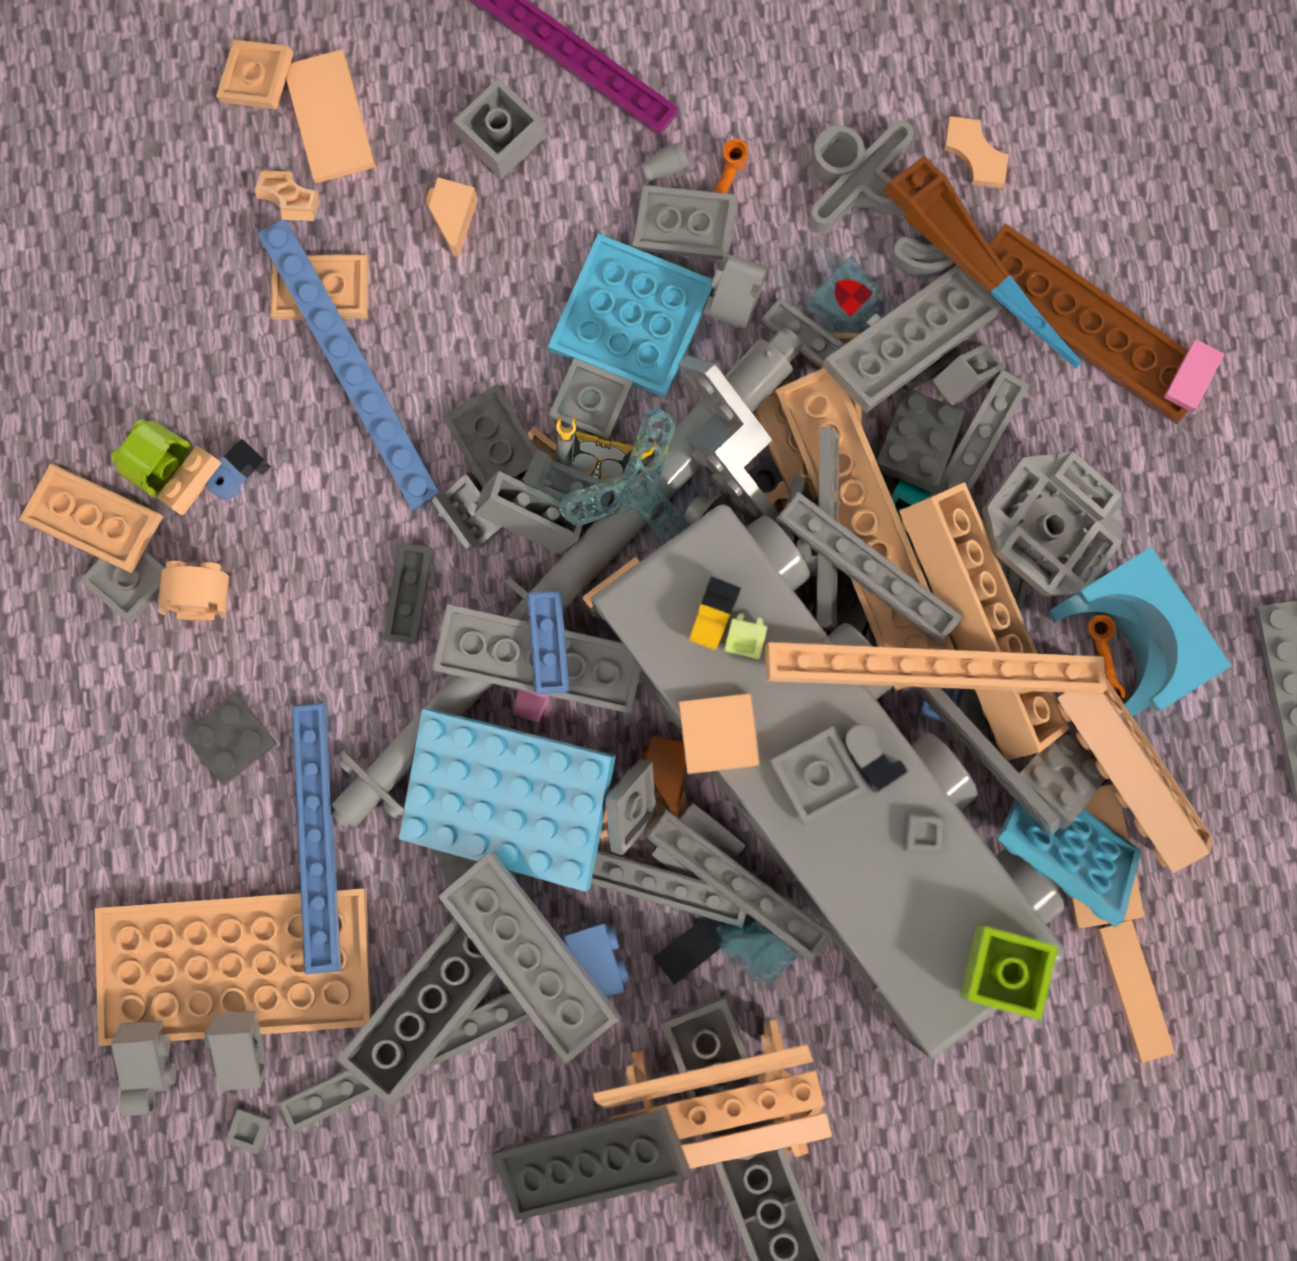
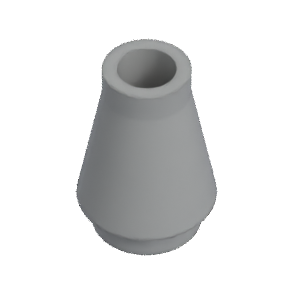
[641,142,690,181]

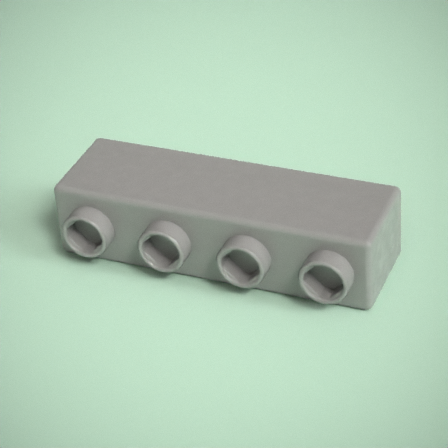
[591,505,1065,1059]

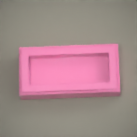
[1163,339,1225,413]

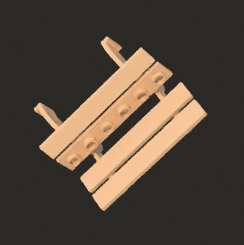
[593,1018,832,1186]

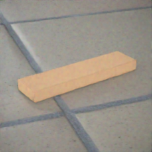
[1097,920,1175,1063]

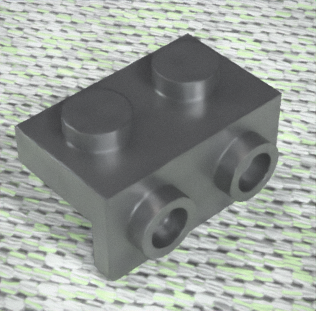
[431,473,505,551]

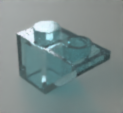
[715,925,797,986]

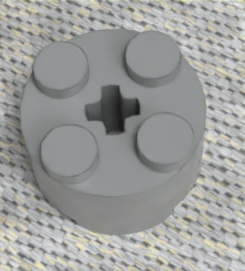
[704,253,767,329]

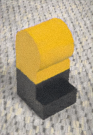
[689,577,741,651]

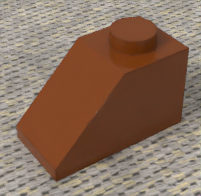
[641,736,688,817]

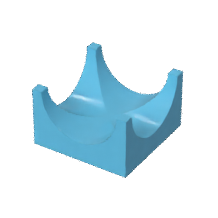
[1048,547,1232,716]

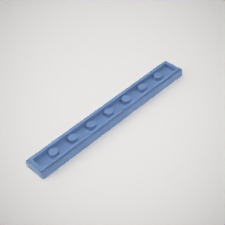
[292,703,341,975]

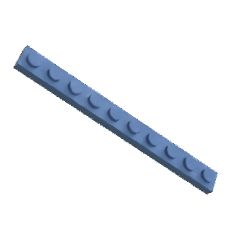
[257,220,440,511]

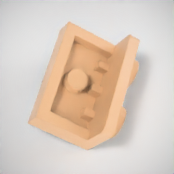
[156,445,221,515]

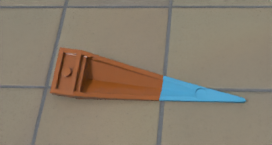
[883,156,1081,368]

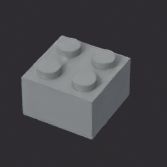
[453,78,546,179]

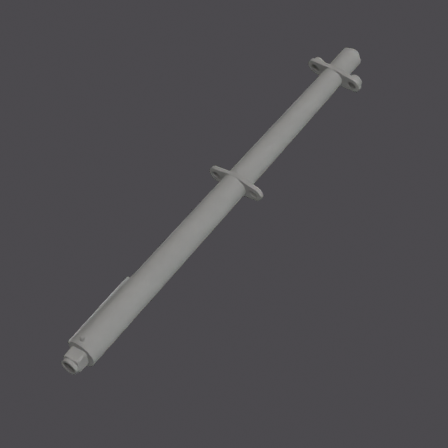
[332,328,803,827]

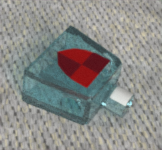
[806,255,883,333]

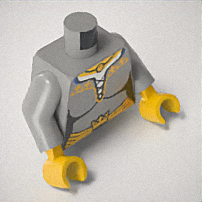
[556,415,657,513]

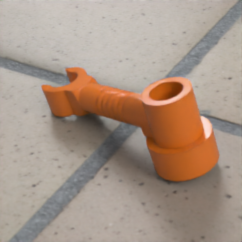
[714,139,749,194]
[1087,615,1125,699]

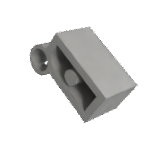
[111,1021,176,1116]

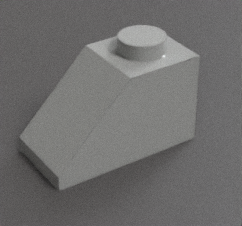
[932,344,1006,406]

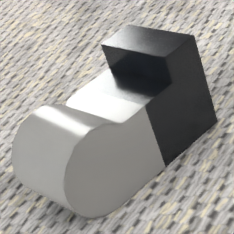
[843,725,908,793]

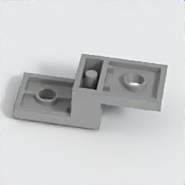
[677,355,779,521]

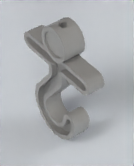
[809,121,971,278]

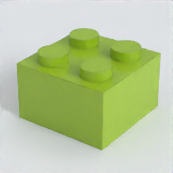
[959,925,1058,1021]

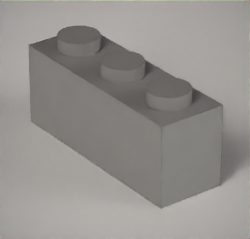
[474,471,586,555]

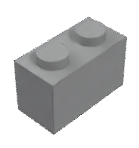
[204,1011,267,1091]

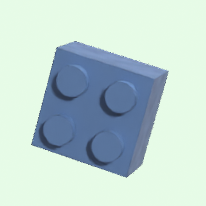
[564,922,630,998]

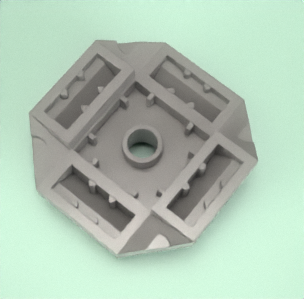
[981,451,1122,597]

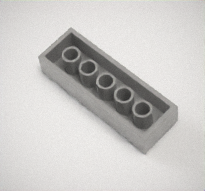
[337,918,500,1105]

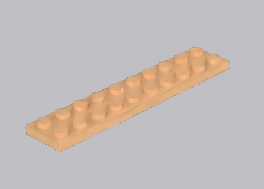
[775,368,955,690]

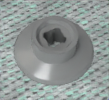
[683,493,727,525]

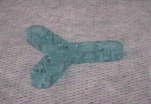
[560,409,690,544]

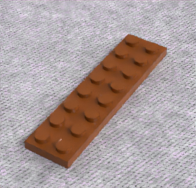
[989,223,1217,424]

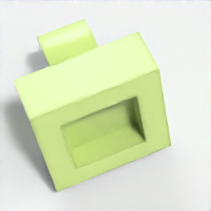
[724,613,767,659]

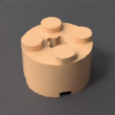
[158,561,229,621]

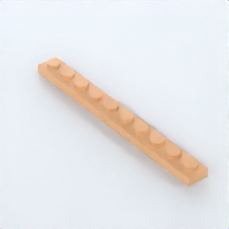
[765,642,1107,694]

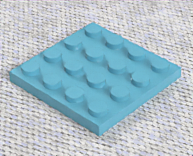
[548,234,713,398]
[997,799,1142,927]

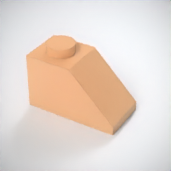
[426,177,478,257]

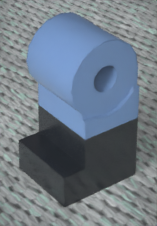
[206,439,271,500]

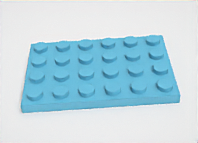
[399,708,616,892]

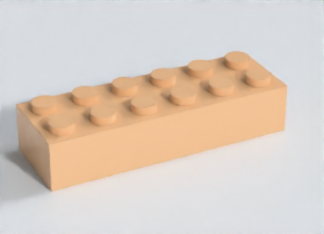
[1057,677,1214,873]

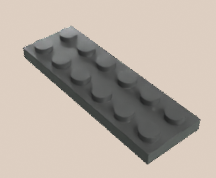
[492,1105,692,1221]

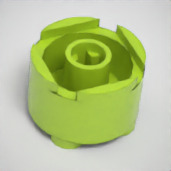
[111,419,192,497]

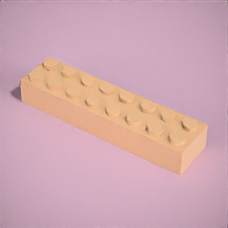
[899,482,1070,761]

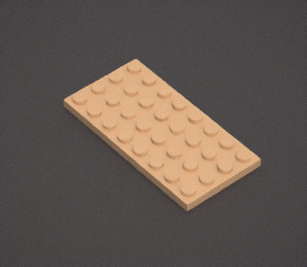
[95,888,372,1046]

